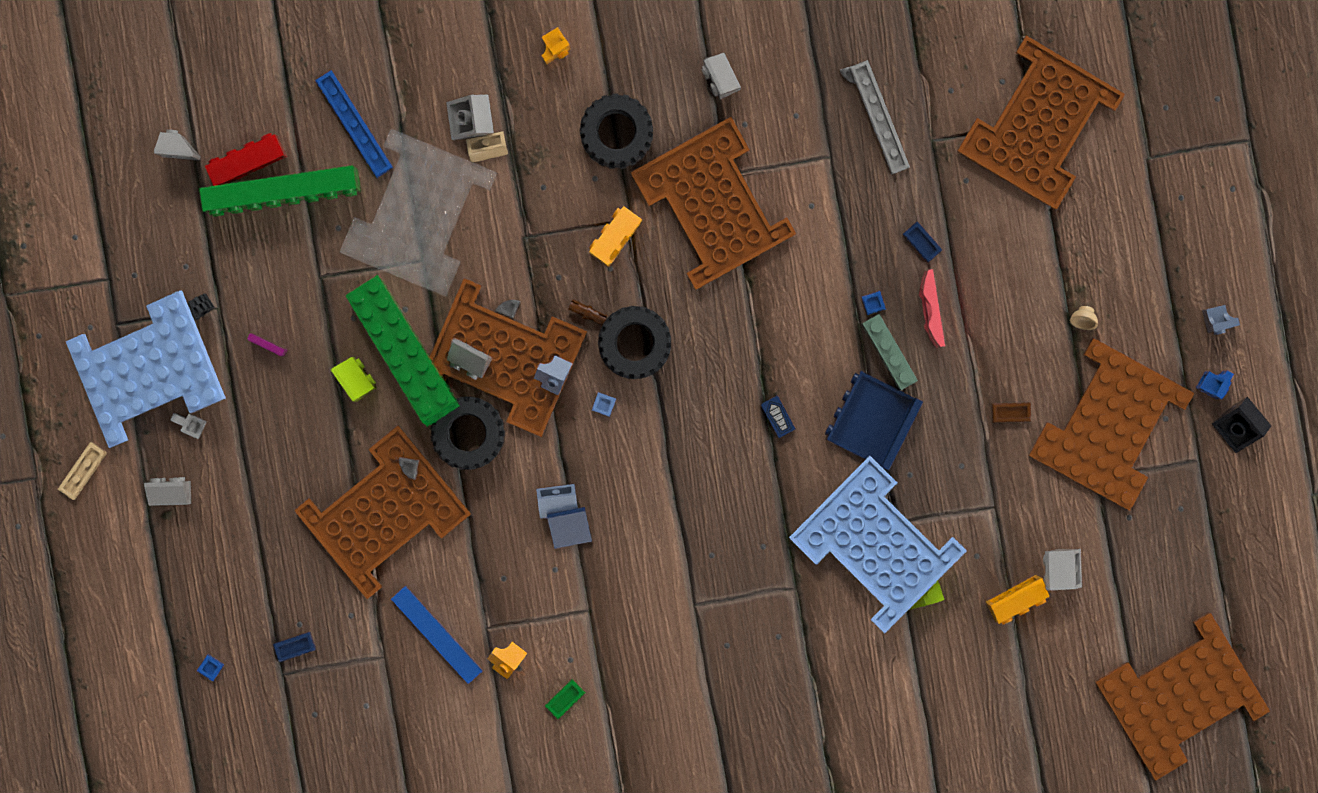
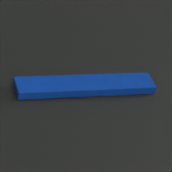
[315,70,393,178]
[391,586,483,684]

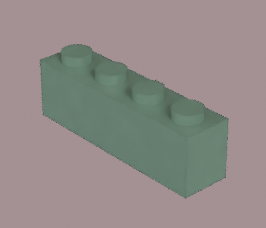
[861,314,918,390]

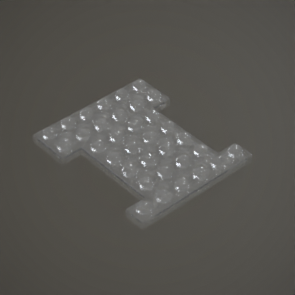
[340,129,498,297]

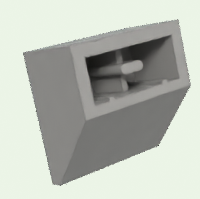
[701,53,741,99]
[144,477,191,506]
[1043,549,1082,590]

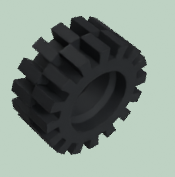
[187,293,215,321]

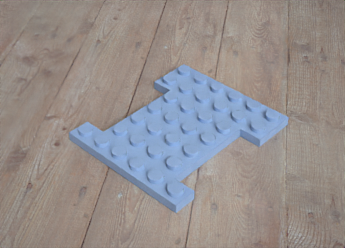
[66,291,226,448]
[789,456,967,633]

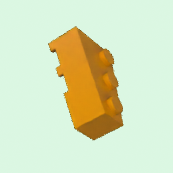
[589,206,642,267]

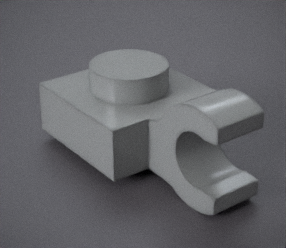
[171,413,207,439]

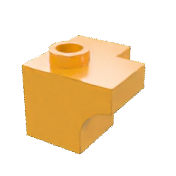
[542,27,571,64]
[487,642,527,679]

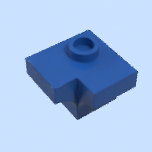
[1196,370,1234,399]

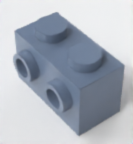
[536,484,578,519]

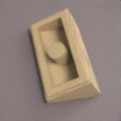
[466,131,508,162]

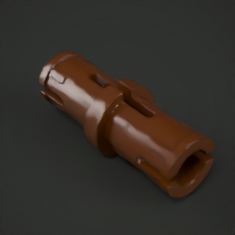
[568,299,607,326]

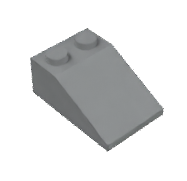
[447,339,493,380]

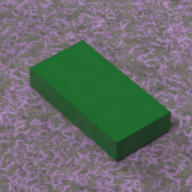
[545,679,585,719]

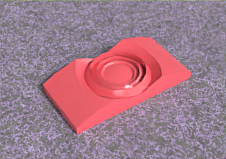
[919,269,945,348]

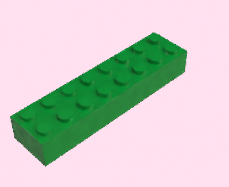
[199,165,361,217]
[345,275,460,427]

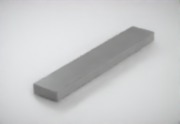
[850,60,910,175]

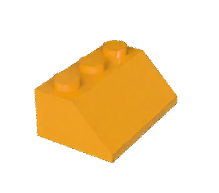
[985,575,1050,625]

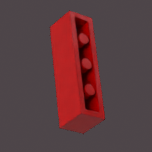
[205,133,287,186]

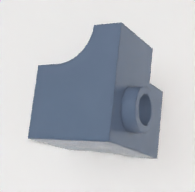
[1202,305,1240,335]
[534,356,572,395]

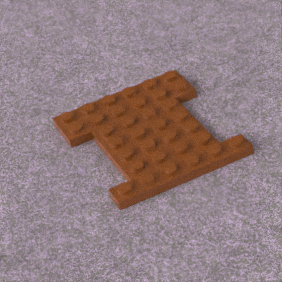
[957,35,1125,210]
[630,117,796,290]
[430,278,587,437]
[1028,338,1194,511]
[294,425,471,599]
[1095,612,1270,781]

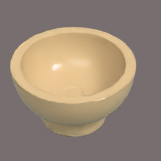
[1070,306,1098,330]

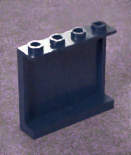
[825,371,923,470]

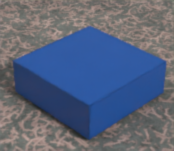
[861,291,886,315]
[197,654,224,681]

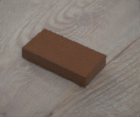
[991,402,1031,423]

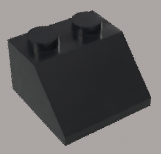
[1212,396,1272,453]

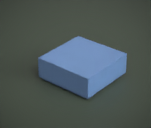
[592,392,616,417]

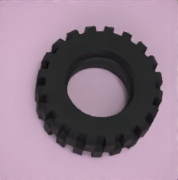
[580,93,653,169]
[598,306,671,379]
[430,397,505,470]

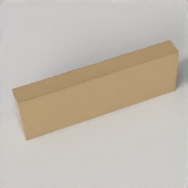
[58,442,107,500]

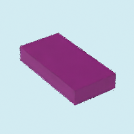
[247,333,287,357]

